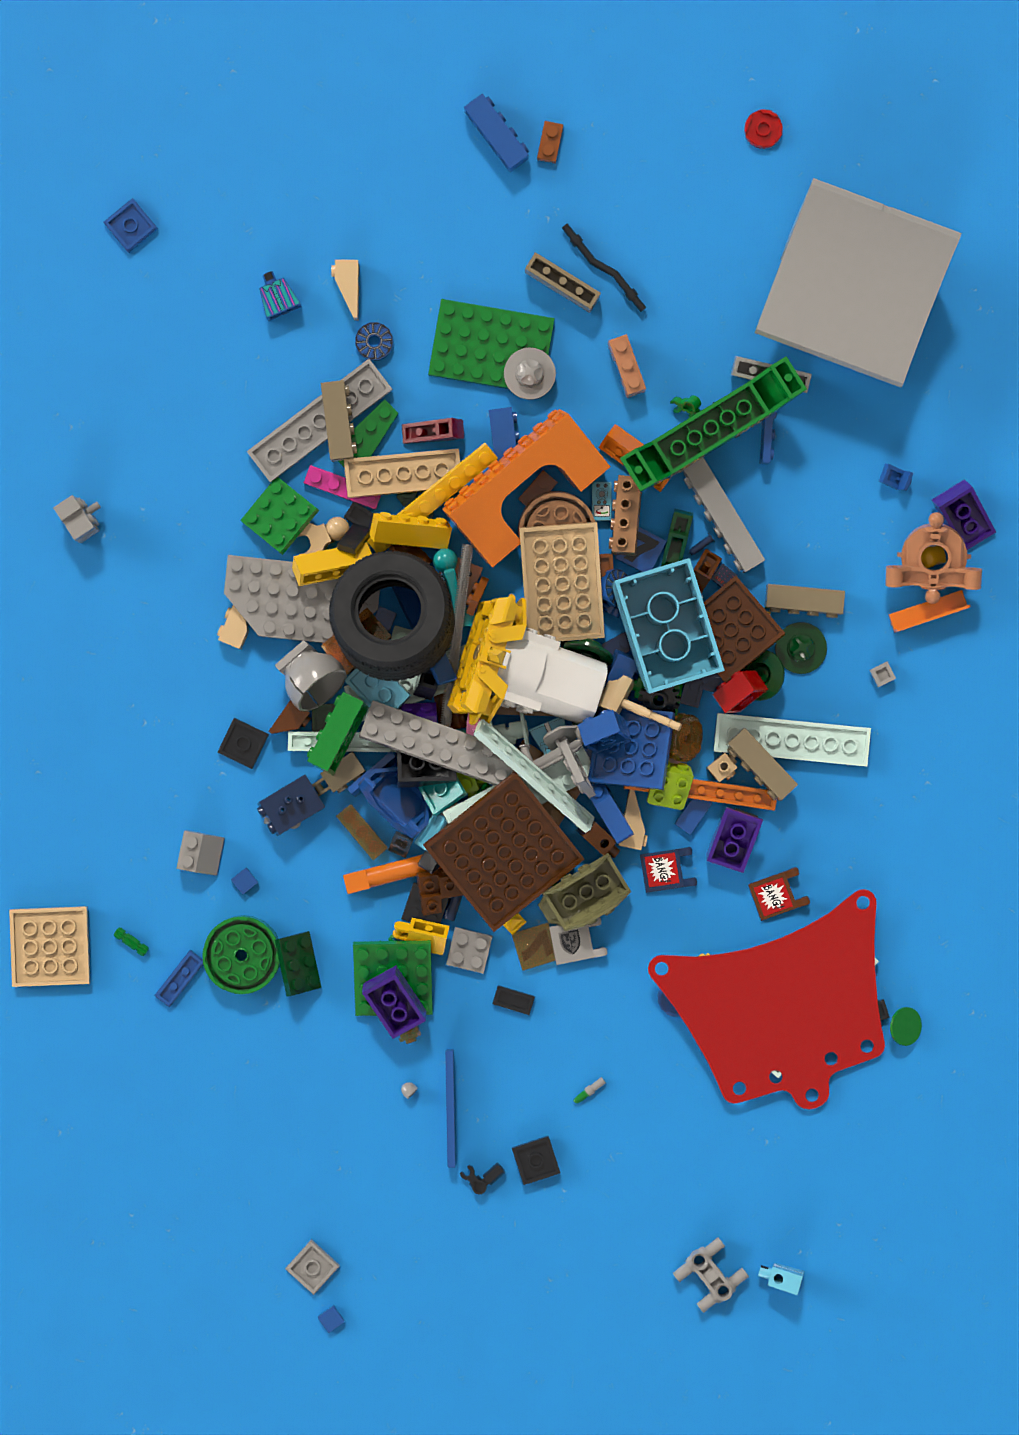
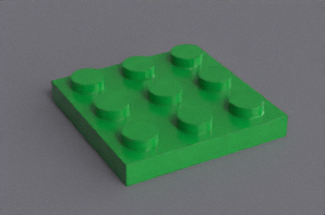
[240,477,319,555]

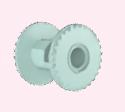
[489,713,529,745]

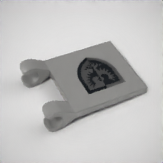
[549,918,608,965]

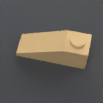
[331,260,359,321]
[618,789,648,850]

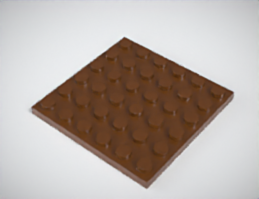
[423,771,585,932]

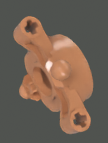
[885,512,982,604]

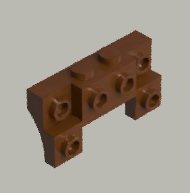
[417,868,463,916]

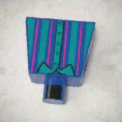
[259,271,302,321]

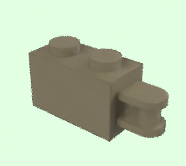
[312,752,366,796]

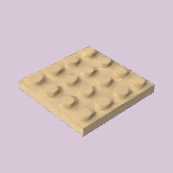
[9,906,90,987]

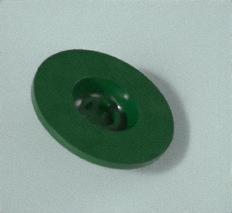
[775,622,827,674]
[563,638,614,667]
[742,650,785,701]

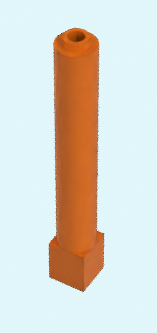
[343,854,441,894]

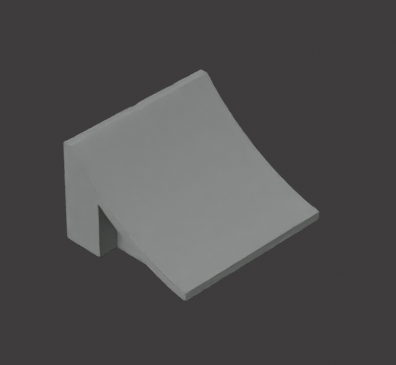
[755,178,962,388]

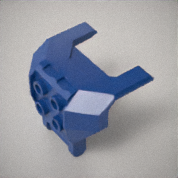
[358,767,430,839]

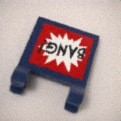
[640,847,697,893]

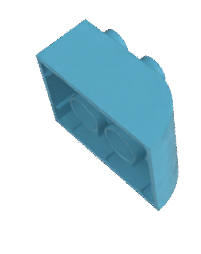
[611,558,725,694]

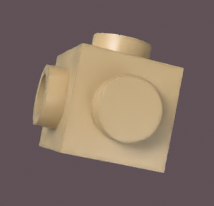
[706,753,737,782]

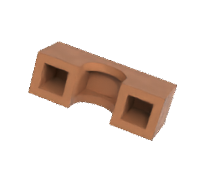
[608,334,646,398]

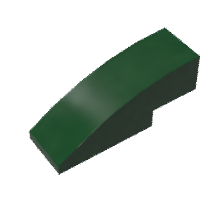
[661,509,693,566]

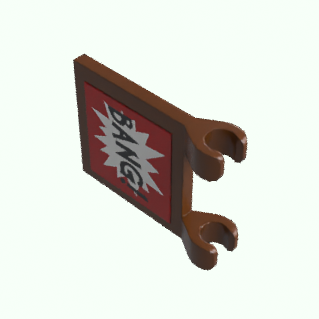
[748,867,810,921]

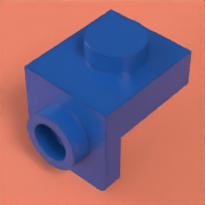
[878,464,913,491]

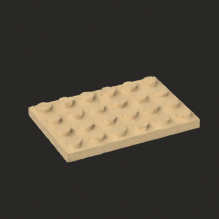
[519,522,605,641]

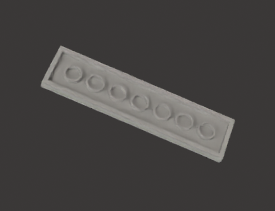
[247,359,392,483]
[359,700,513,786]

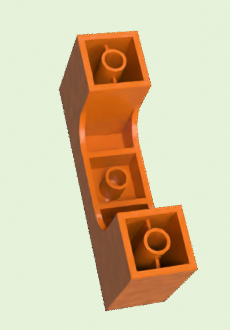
[442,409,611,567]

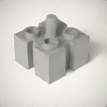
[53,495,101,543]

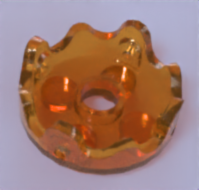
[669,713,703,762]

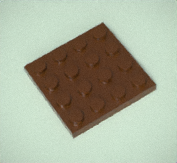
[704,576,786,683]

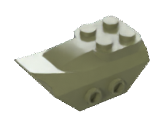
[538,853,631,931]

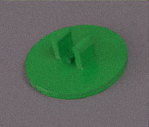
[890,1007,922,1046]

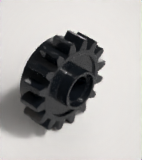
[638,685,681,713]

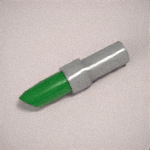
[573,1077,606,1103]

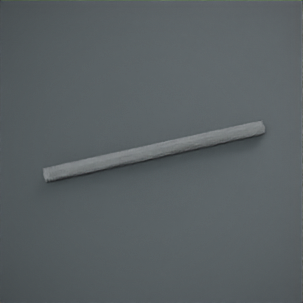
[440,544,473,728]

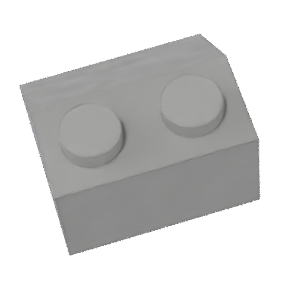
[176,830,224,875]

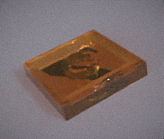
[512,922,556,970]

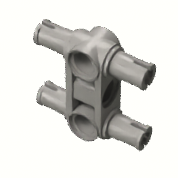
[673,1237,749,1313]

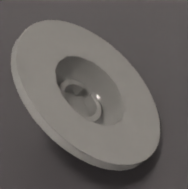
[504,348,556,400]

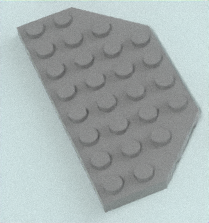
[224,555,380,644]

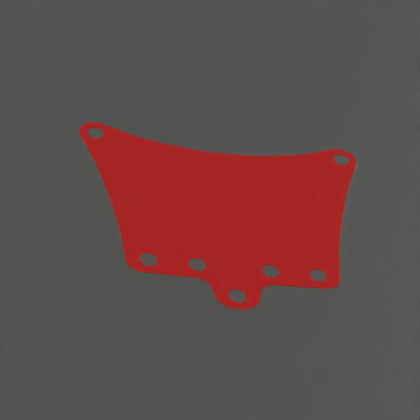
[648,889,885,1109]

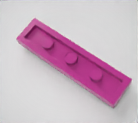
[304,465,381,510]

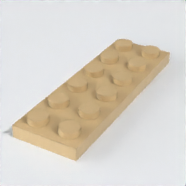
[344,449,460,498]

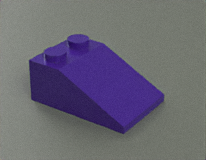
[932,480,996,550]
[706,807,763,873]

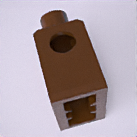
[576,821,620,859]

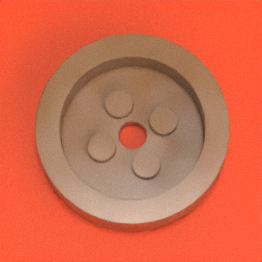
[518,491,595,539]

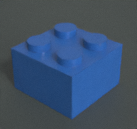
[577,709,631,754]

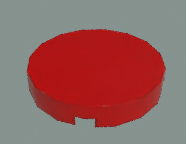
[744,109,783,149]

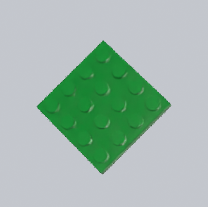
[353,940,433,1016]

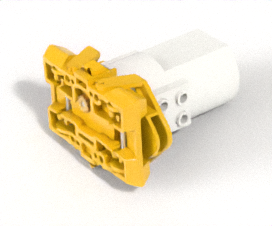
[447,594,607,725]

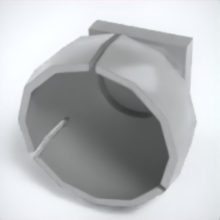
[275,640,347,712]

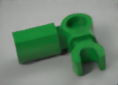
[670,395,702,418]

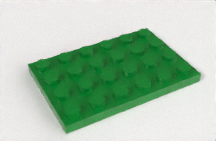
[428,299,555,389]

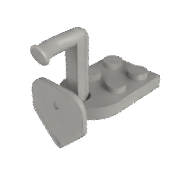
[519,725,596,798]

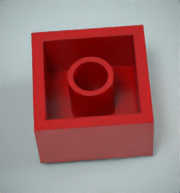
[712,670,769,713]

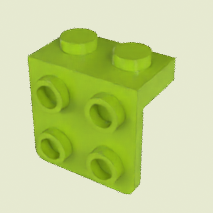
[647,761,694,810]

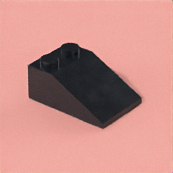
[396,751,457,788]

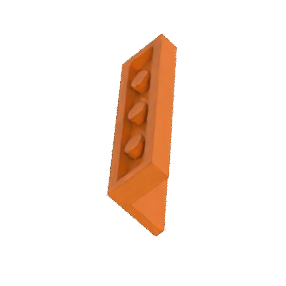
[598,424,671,492]
[888,590,970,633]

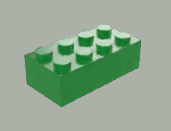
[307,692,369,776]

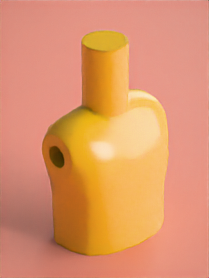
[921,545,946,568]

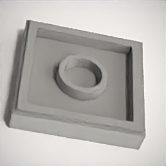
[285,1239,340,1295]

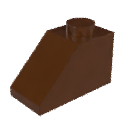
[693,549,722,593]
[269,700,311,734]

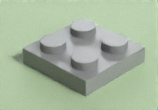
[446,927,492,974]

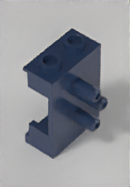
[257,775,325,837]

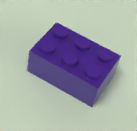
[362,966,427,1039]

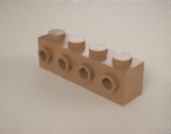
[609,475,642,556]

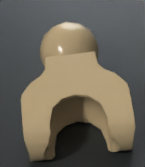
[298,517,349,554]

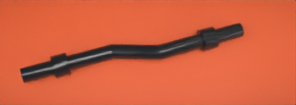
[562,223,646,312]

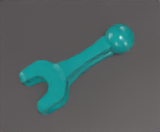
[433,548,475,647]

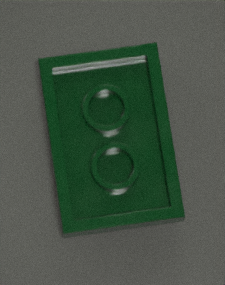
[275,931,321,997]

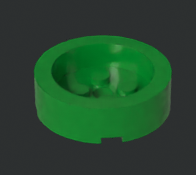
[202,915,280,994]

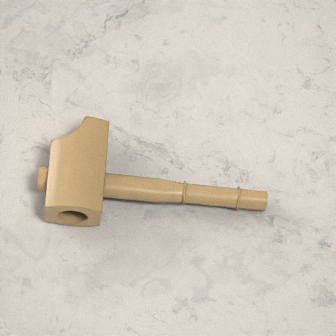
[598,675,682,731]

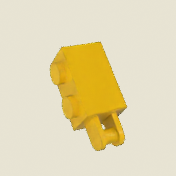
[392,918,449,955]

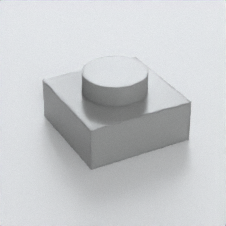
[869,661,896,687]

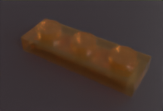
[336,804,388,860]

